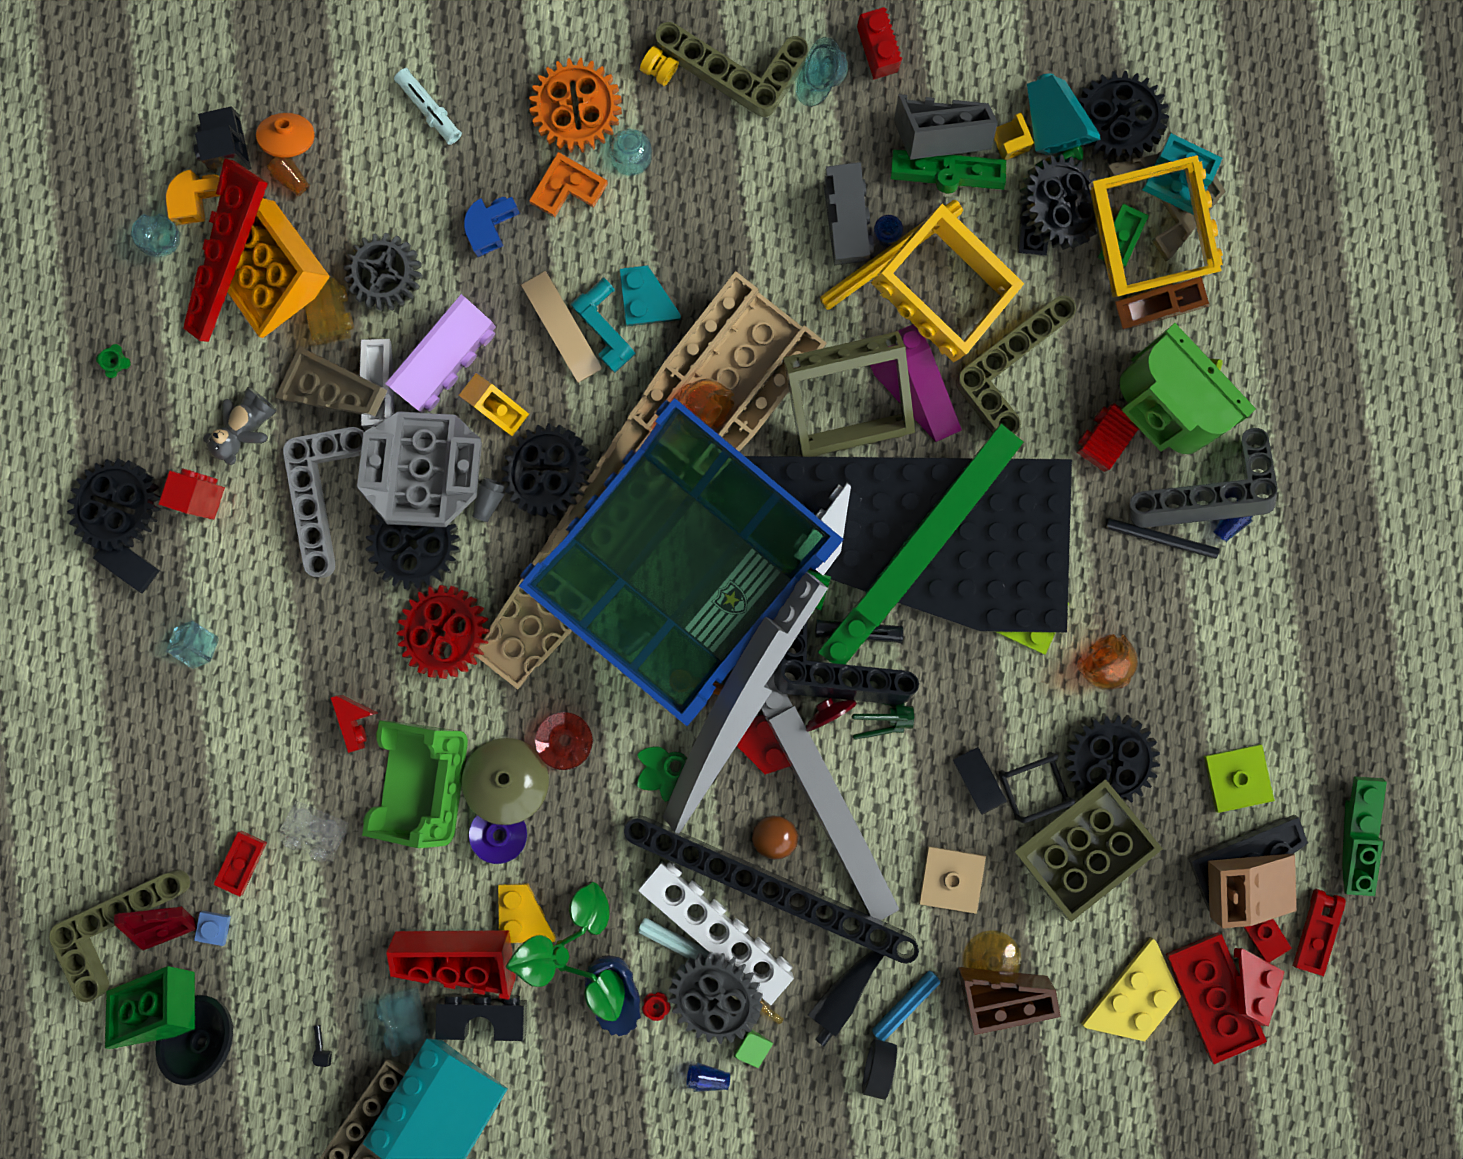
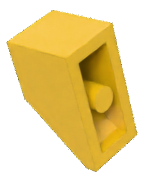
[458,373,529,436]

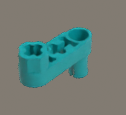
[570,277,636,373]

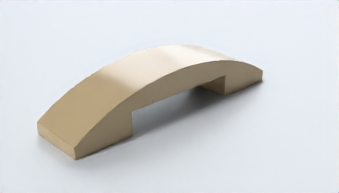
[521,271,602,383]

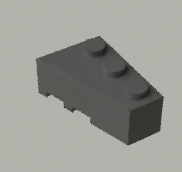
[894,94,998,159]
[823,162,874,266]

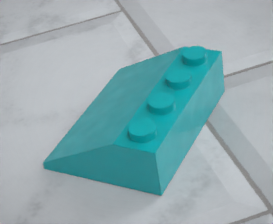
[362,1038,508,1159]

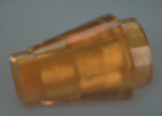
[267,157,310,197]

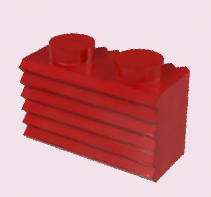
[857,7,903,80]
[1077,403,1139,472]

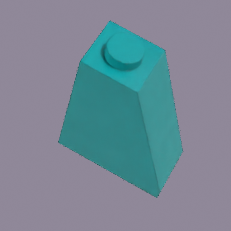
[1027,73,1100,155]

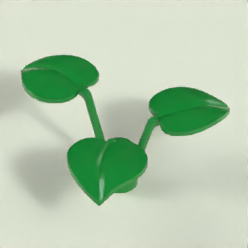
[506,882,625,1021]

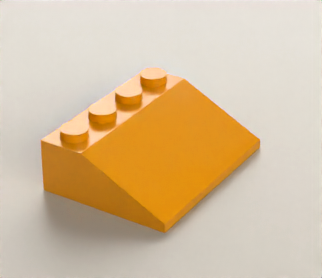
[228,198,330,338]

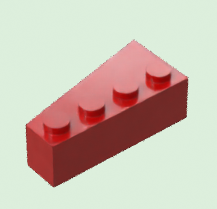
[386,930,516,1000]

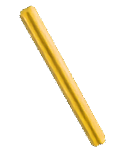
[820,200,963,310]

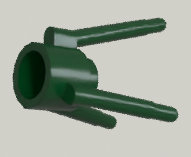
[851,703,914,740]

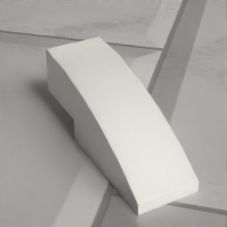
[360,339,394,431]

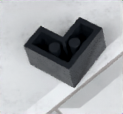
[193,106,251,176]

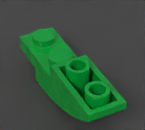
[1342,776,1387,896]

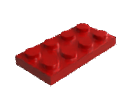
[1166,932,1267,1064]

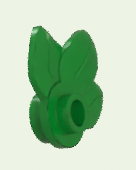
[637,746,687,802]

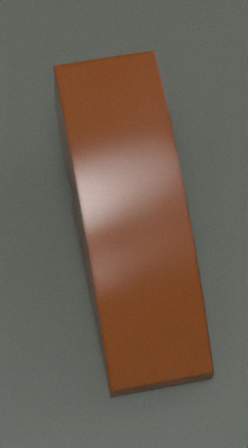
[1115,276,1210,330]

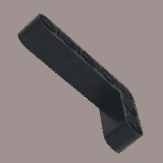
[774,622,919,705]

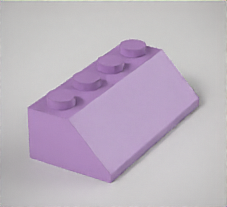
[385,294,496,413]

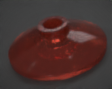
[535,712,593,770]

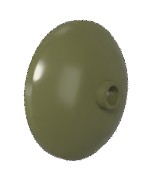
[462,738,549,825]

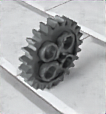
[669,952,763,1044]

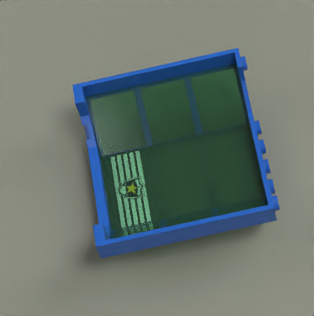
[519,398,844,726]

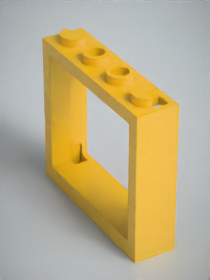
[1089,155,1223,298]
[871,204,1024,363]

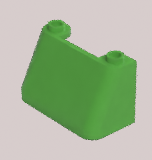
[362,720,468,848]

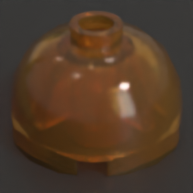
[679,378,735,438]
[1077,634,1138,690]

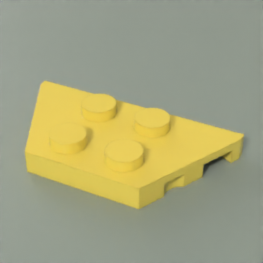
[1081,937,1181,1042]

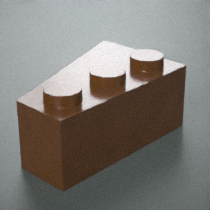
[958,967,1061,1035]

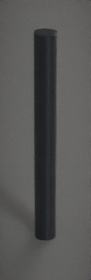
[1105,518,1220,559]

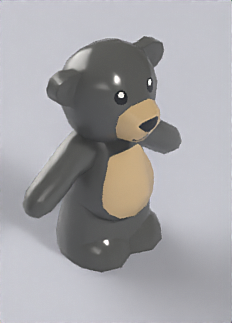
[203,387,277,465]

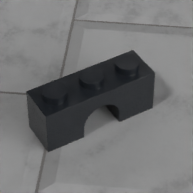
[435,993,527,1041]

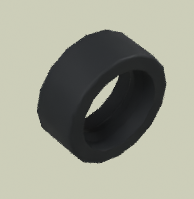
[862,1039,897,1100]

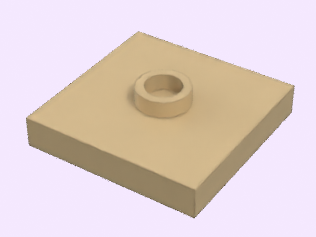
[919,846,986,914]

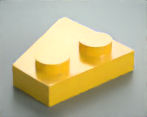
[498,883,556,943]

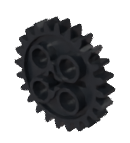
[1078,71,1169,162]
[1020,155,1098,250]
[502,423,592,518]
[67,458,161,552]
[366,514,461,591]
[1064,712,1160,803]

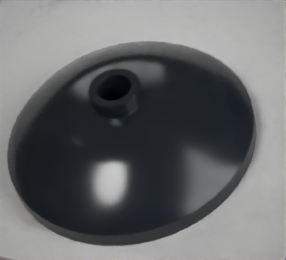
[155,995,233,1086]

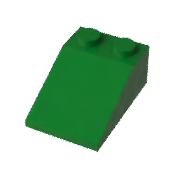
[105,966,195,1049]

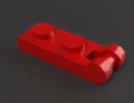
[1292,889,1346,976]

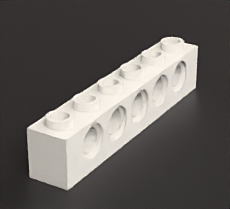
[638,860,794,1005]

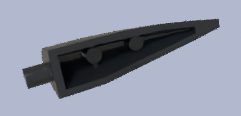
[808,950,884,1047]

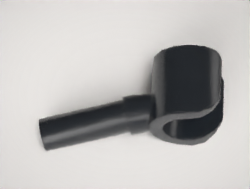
[312,1025,332,1067]

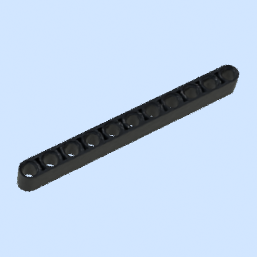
[624,815,919,964]

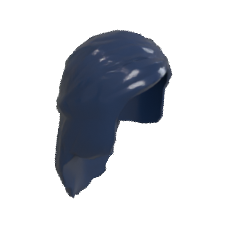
[584,955,641,1036]

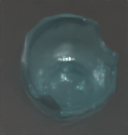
[609,128,652,176]
[131,214,181,258]

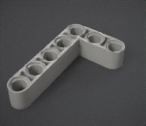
[283,427,364,578]

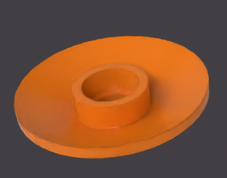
[256,113,315,158]

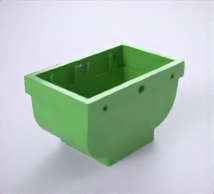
[1120,323,1256,454]

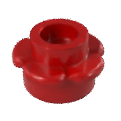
[642,992,671,1021]

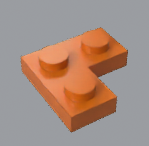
[529,152,608,218]

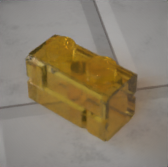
[305,278,354,345]

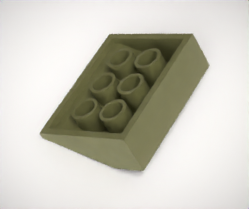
[1014,779,1163,922]

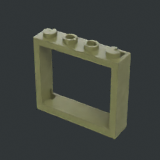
[783,331,915,457]

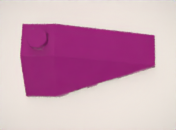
[870,324,962,442]

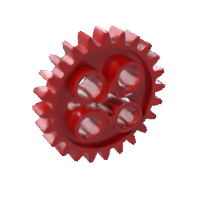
[396,585,490,679]

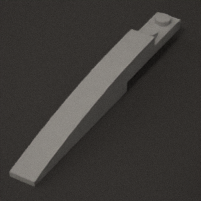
[663,572,828,834]
[761,672,900,920]

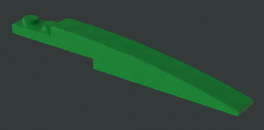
[818,424,1024,665]

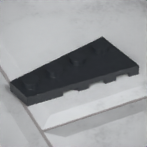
[1188,815,1308,911]

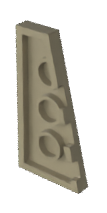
[275,346,388,416]

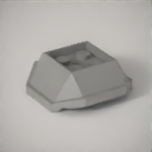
[357,412,482,527]

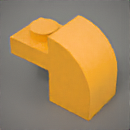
[166,169,220,225]

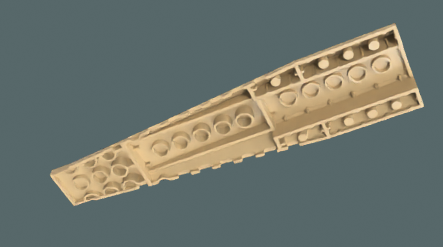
[475,271,827,689]

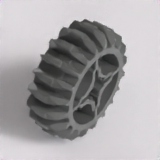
[344,233,423,311]

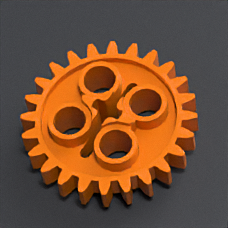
[529,58,622,153]

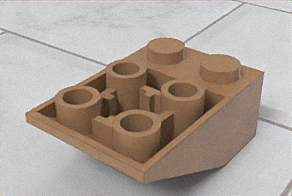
[1208,854,1297,928]

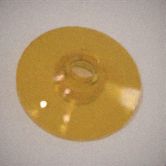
[964,930,1021,973]

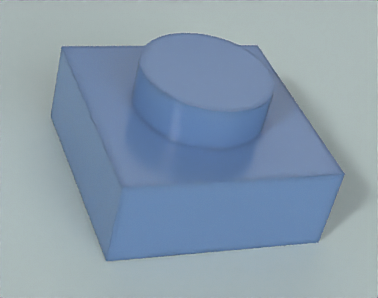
[194,911,231,946]

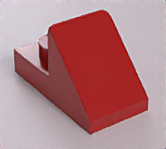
[331,695,378,753]

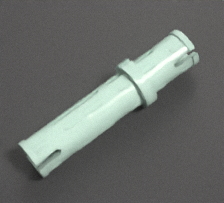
[394,68,462,145]

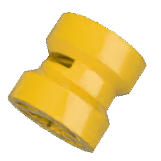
[640,46,679,86]

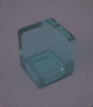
[165,621,219,668]

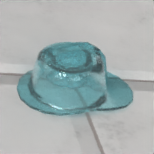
[797,37,848,107]

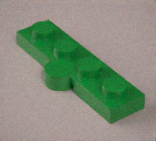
[890,149,1006,194]

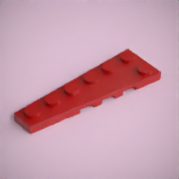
[183,158,268,342]

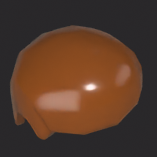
[752,815,799,860]

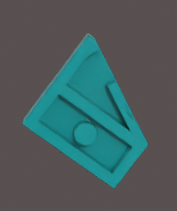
[620,265,681,327]

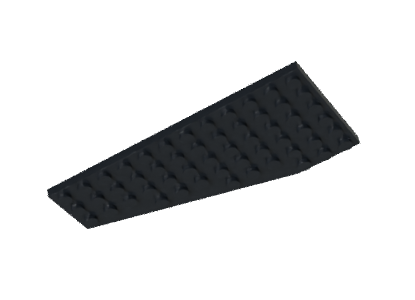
[723,456,1072,633]

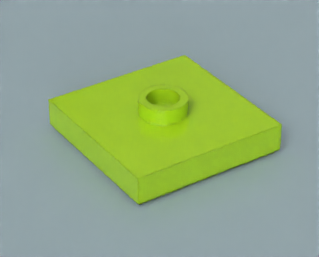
[1204,744,1275,813]

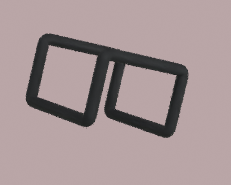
[999,752,1075,823]

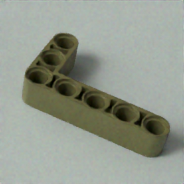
[656,22,808,117]
[956,295,1076,434]
[49,869,190,1003]

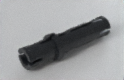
[815,619,903,644]

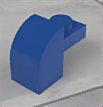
[464,197,520,257]

